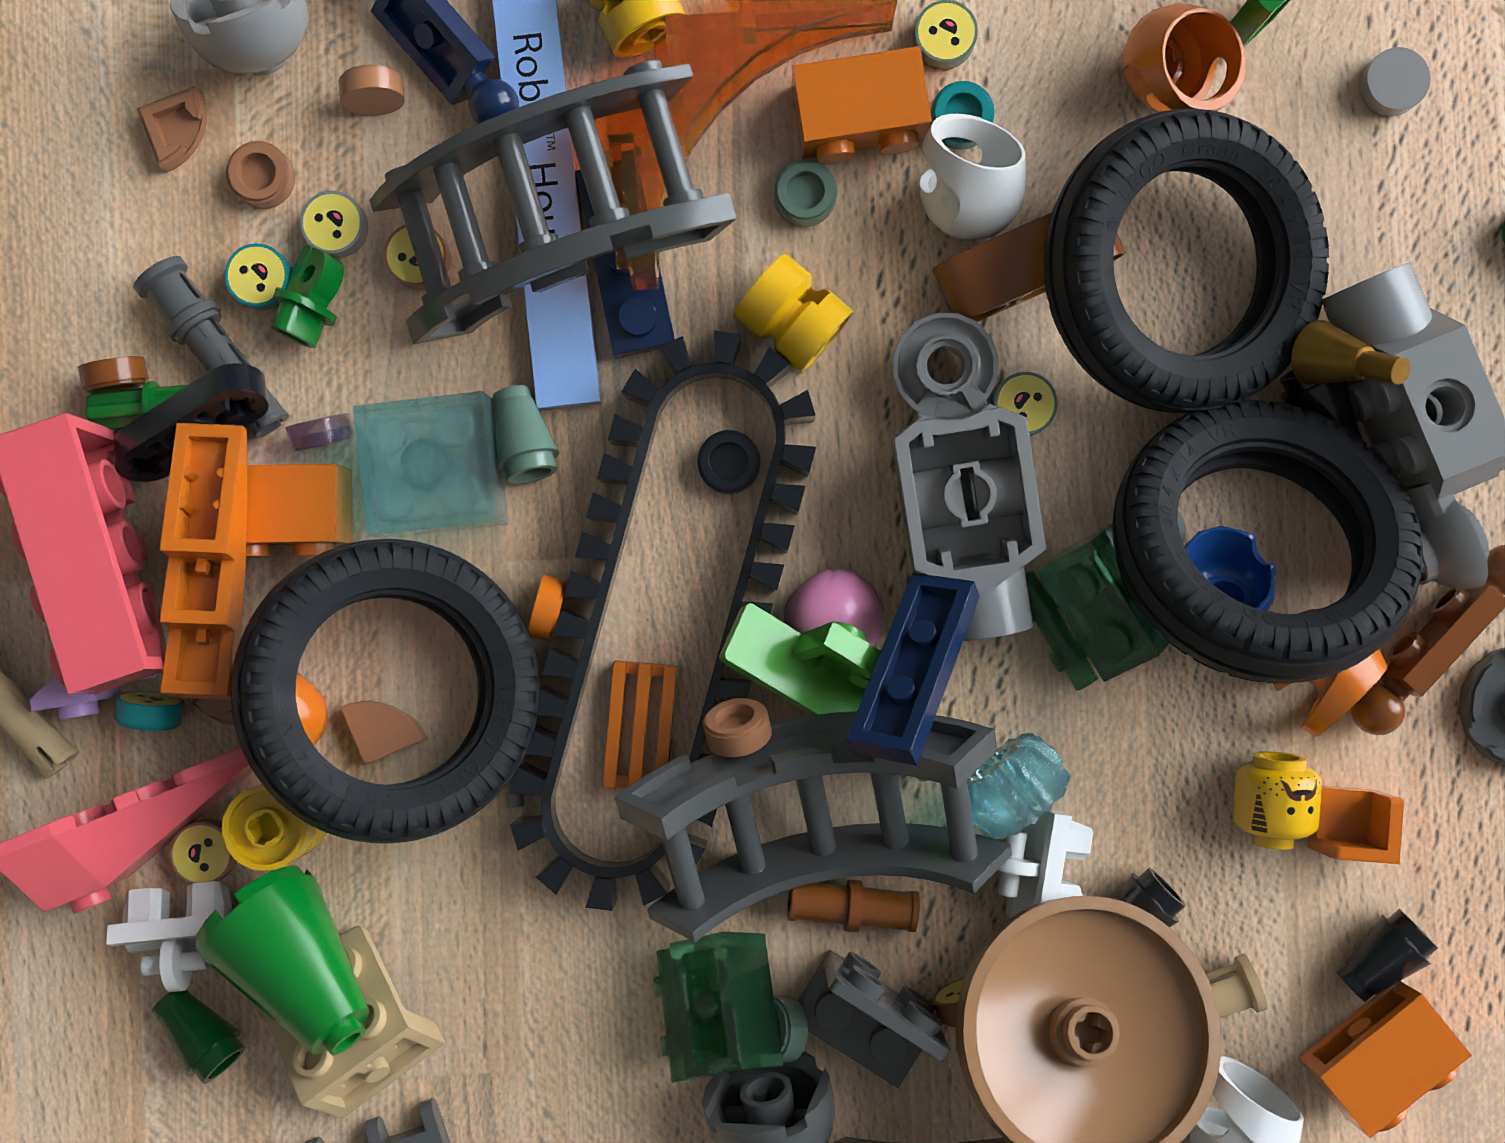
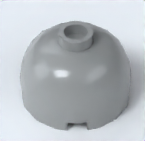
[170,0,309,76]

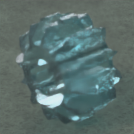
[967,733,1071,840]

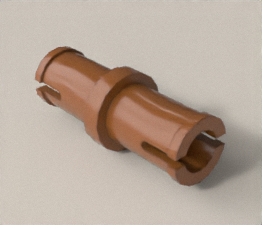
[787,880,920,932]

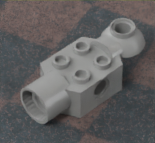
[1322,262,1505,590]
[891,313,1047,641]

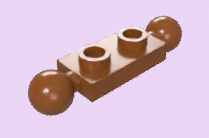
[1351,545,1505,735]

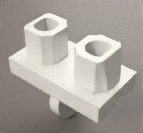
[998,803,1093,918]
[106,881,232,992]

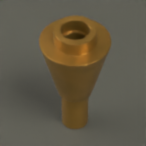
[1291,320,1411,385]

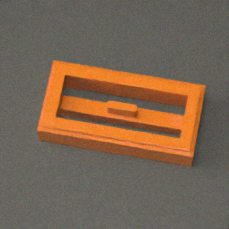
[602,660,678,789]

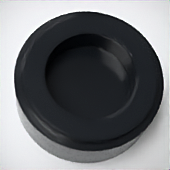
[697,430,760,495]

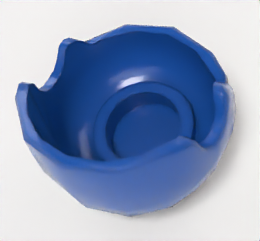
[1184,526,1276,611]

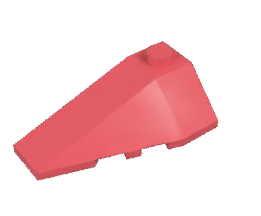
[0,748,253,914]

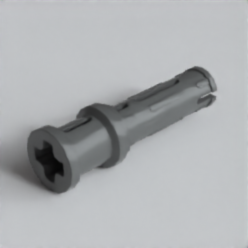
[133,256,289,439]

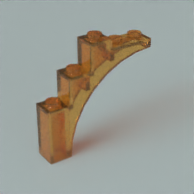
[590,0,897,290]

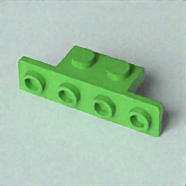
[719,603,930,782]

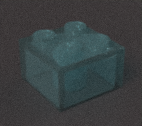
[353,391,509,539]

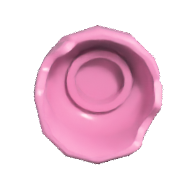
[784,569,884,646]

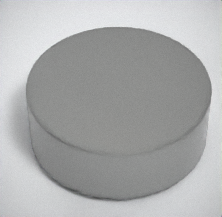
[1359,47,1431,116]

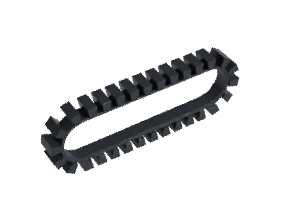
[510,331,816,911]

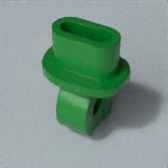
[271,245,344,348]

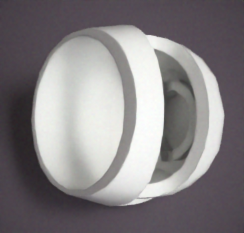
[920,114,1026,240]
[1189,1056,1304,1143]

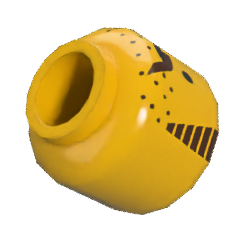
[1233,751,1322,850]

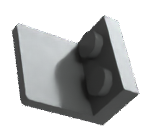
[798,950,950,1088]

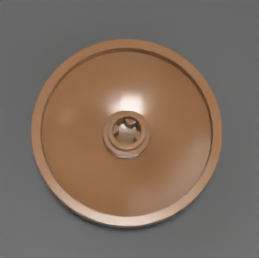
[956,896,1221,1143]

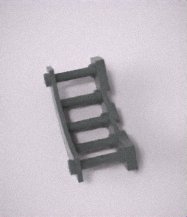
[369,60,737,345]
[614,711,1012,942]

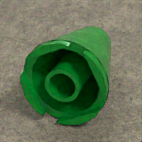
[195,865,369,1056]

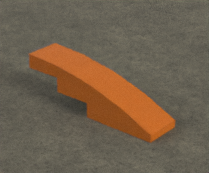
[160,423,248,700]

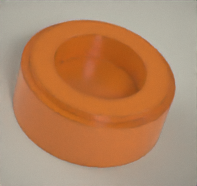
[528,574,567,641]

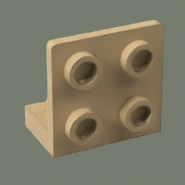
[263,926,445,1118]

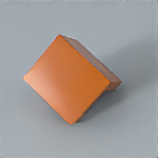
[1307,786,1404,865]

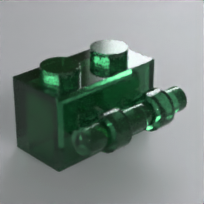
[1025,523,1170,691]
[653,932,783,1083]

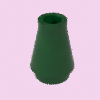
[152,989,246,1084]

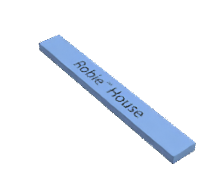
[492,0,602,411]

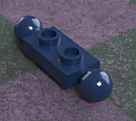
[371,0,519,124]

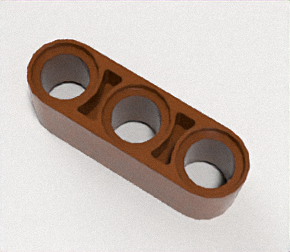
[932,213,1126,322]

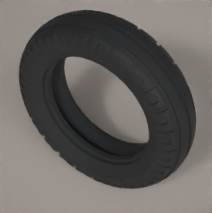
[1043,109,1329,414]
[1112,400,1423,684]
[231,539,540,844]

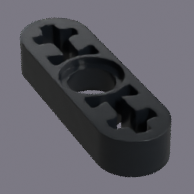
[113,363,269,482]

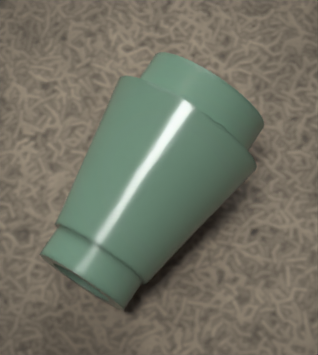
[492,385,559,484]

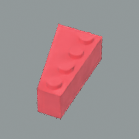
[0,412,166,695]

